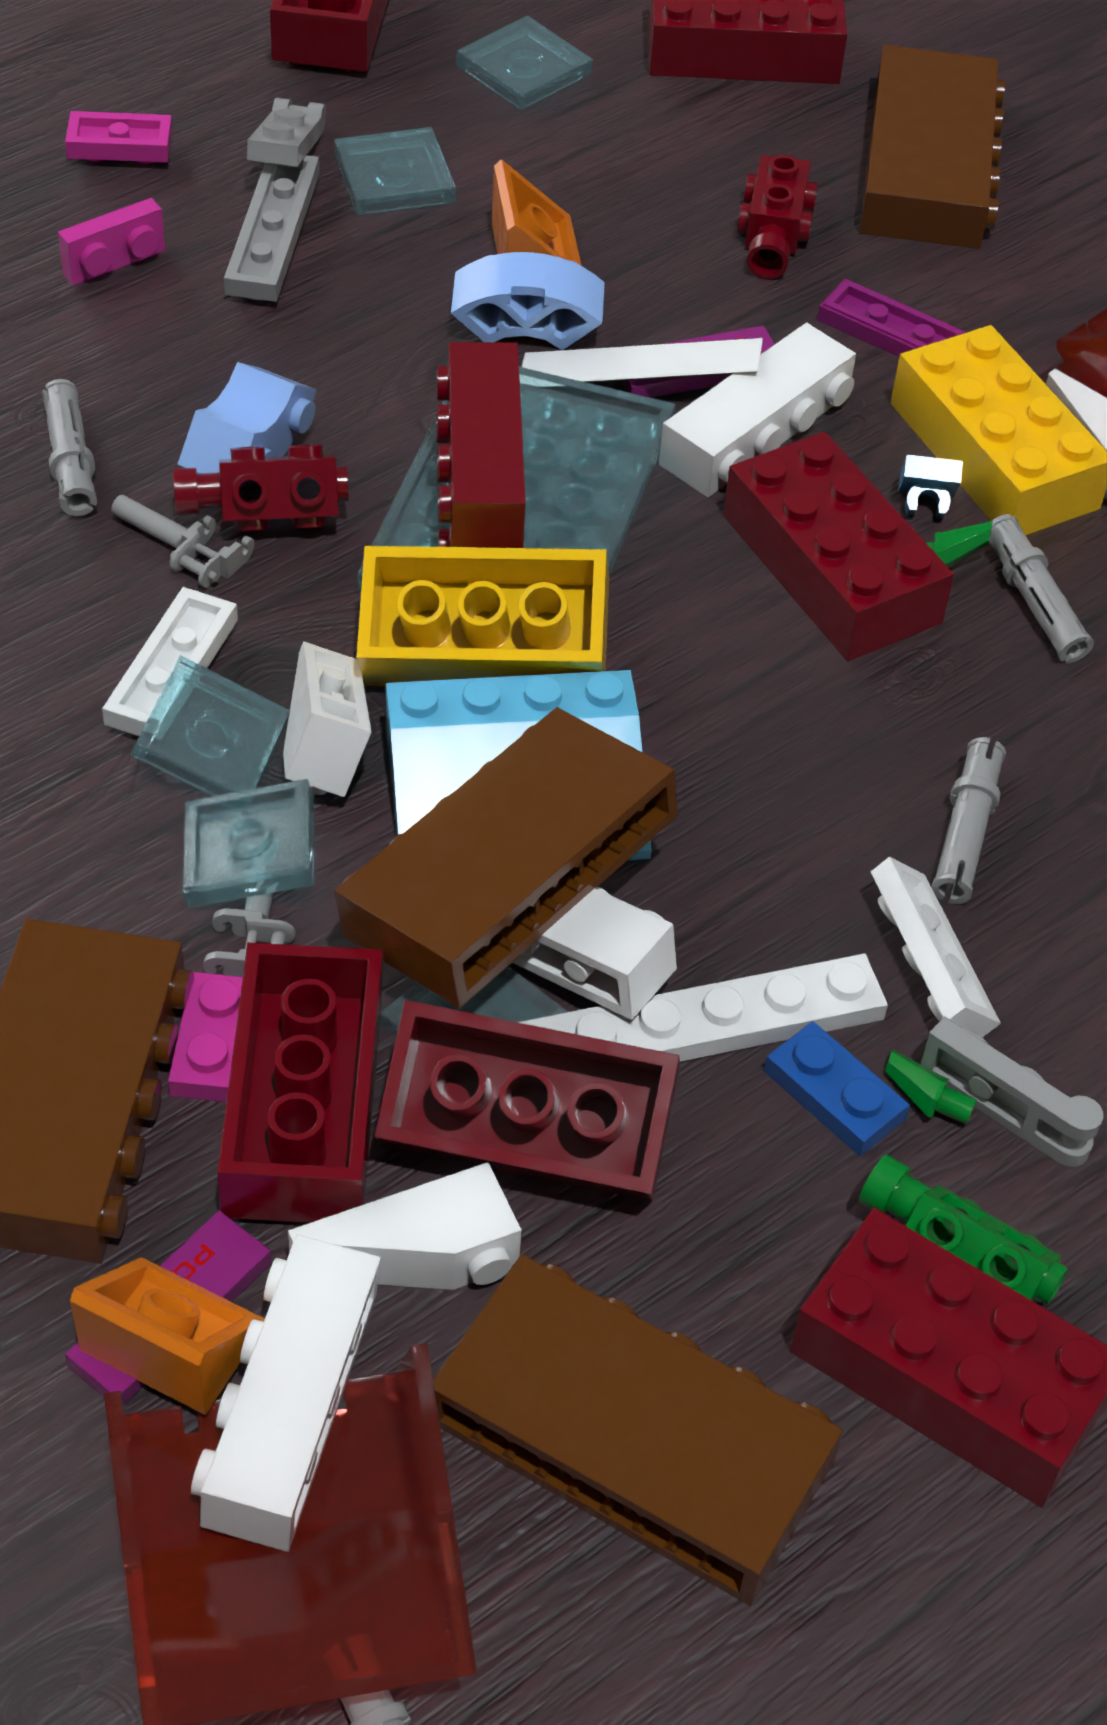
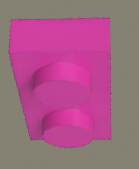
[65,111,173,164]
[58,198,165,285]
[168,972,243,1102]

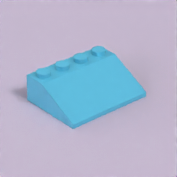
[386,670,652,860]

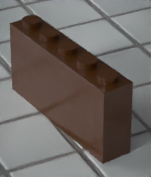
[860,44,1006,249]
[334,707,678,1009]
[0,918,194,1264]
[427,1254,844,1606]

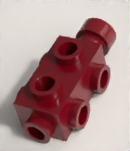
[737,154,818,279]
[173,444,349,531]

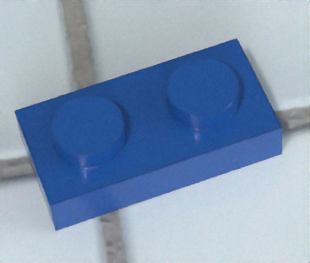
[764,1021,910,1157]

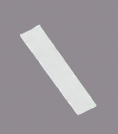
[519,338,763,385]

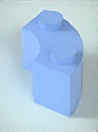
[451,252,605,350]
[178,362,317,488]

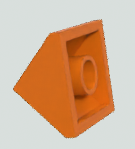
[492,159,582,266]
[70,1257,265,1415]

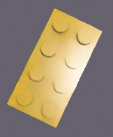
[890,325,1107,535]
[356,546,609,686]

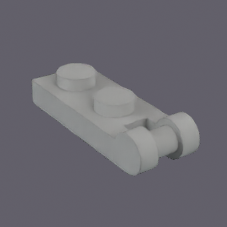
[247,98,326,167]
[921,1016,1104,1167]

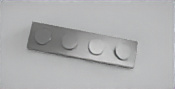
[224,155,320,302]

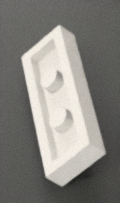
[102,587,238,743]
[871,857,1001,1037]

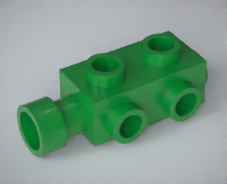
[858,1154,1069,1306]

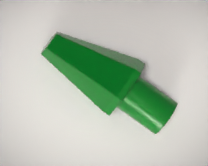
[926,521,993,568]
[885,1049,977,1125]

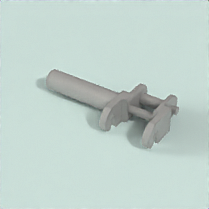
[111,495,255,588]
[203,839,296,977]

